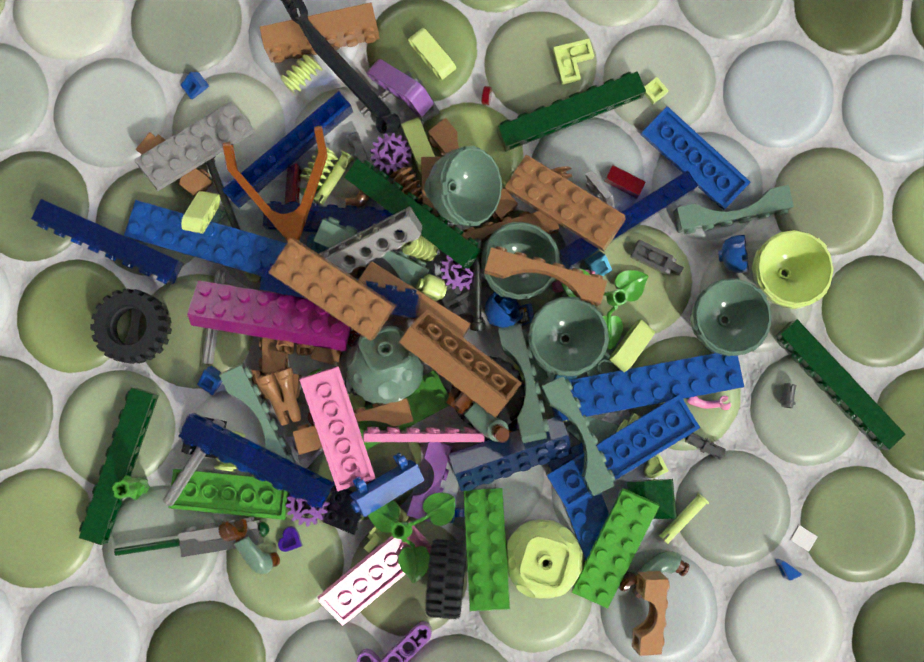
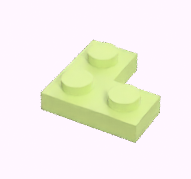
[553,39,594,85]

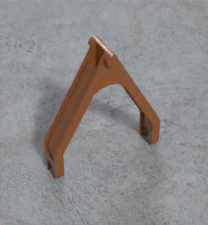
[222,126,327,241]

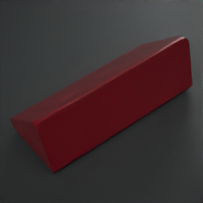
[285,164,302,205]
[604,165,646,199]

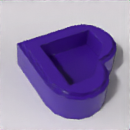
[278,526,303,552]

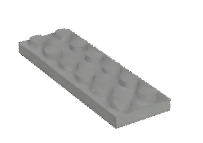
[134,101,254,191]

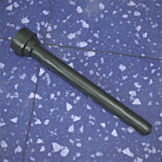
[204,156,241,230]
[470,238,485,331]

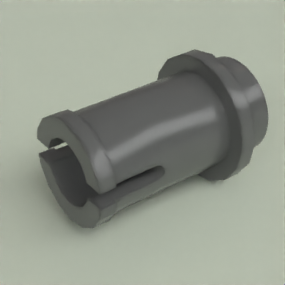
[780,383,797,408]

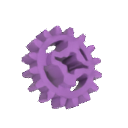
[370,133,411,175]
[440,255,482,291]
[286,483,330,526]

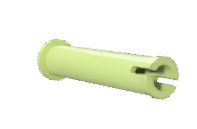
[313,151,354,206]
[659,492,709,544]

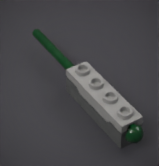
[114,517,270,557]

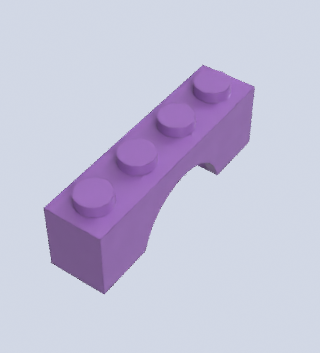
[407,442,455,522]

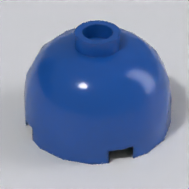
[718,234,749,273]
[484,291,523,328]

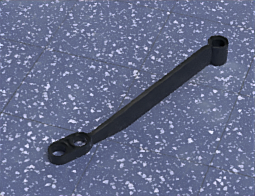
[281,0,401,134]

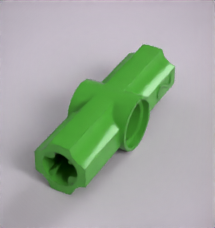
[112,475,150,500]

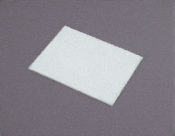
[791,525,817,552]

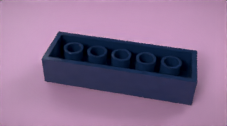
[448,415,572,492]

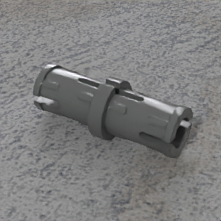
[685,433,726,460]

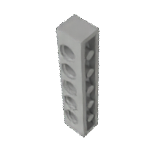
[319,207,422,274]

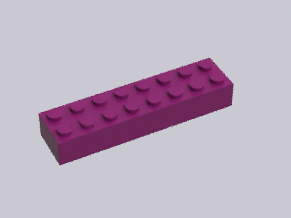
[187,280,351,351]

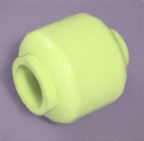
[417,274,447,302]

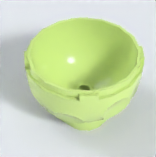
[752,230,834,309]
[506,519,583,599]

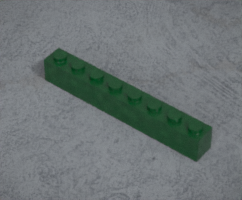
[497,71,646,152]
[344,159,482,269]
[775,319,906,450]
[79,387,159,545]

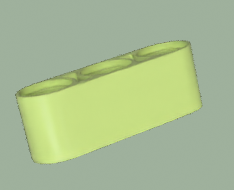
[408,27,456,81]
[401,117,435,174]
[181,191,220,233]
[609,319,655,372]

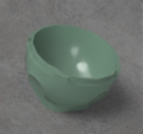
[424,146,502,226]
[481,222,560,300]
[690,278,772,356]
[529,296,609,376]
[345,326,424,404]

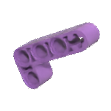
[366,59,434,118]
[356,621,432,662]

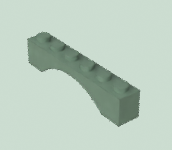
[673,185,794,235]
[313,217,429,290]
[498,323,549,443]
[219,363,295,481]
[540,376,615,496]

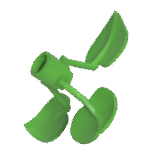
[562,269,648,349]
[368,493,455,583]

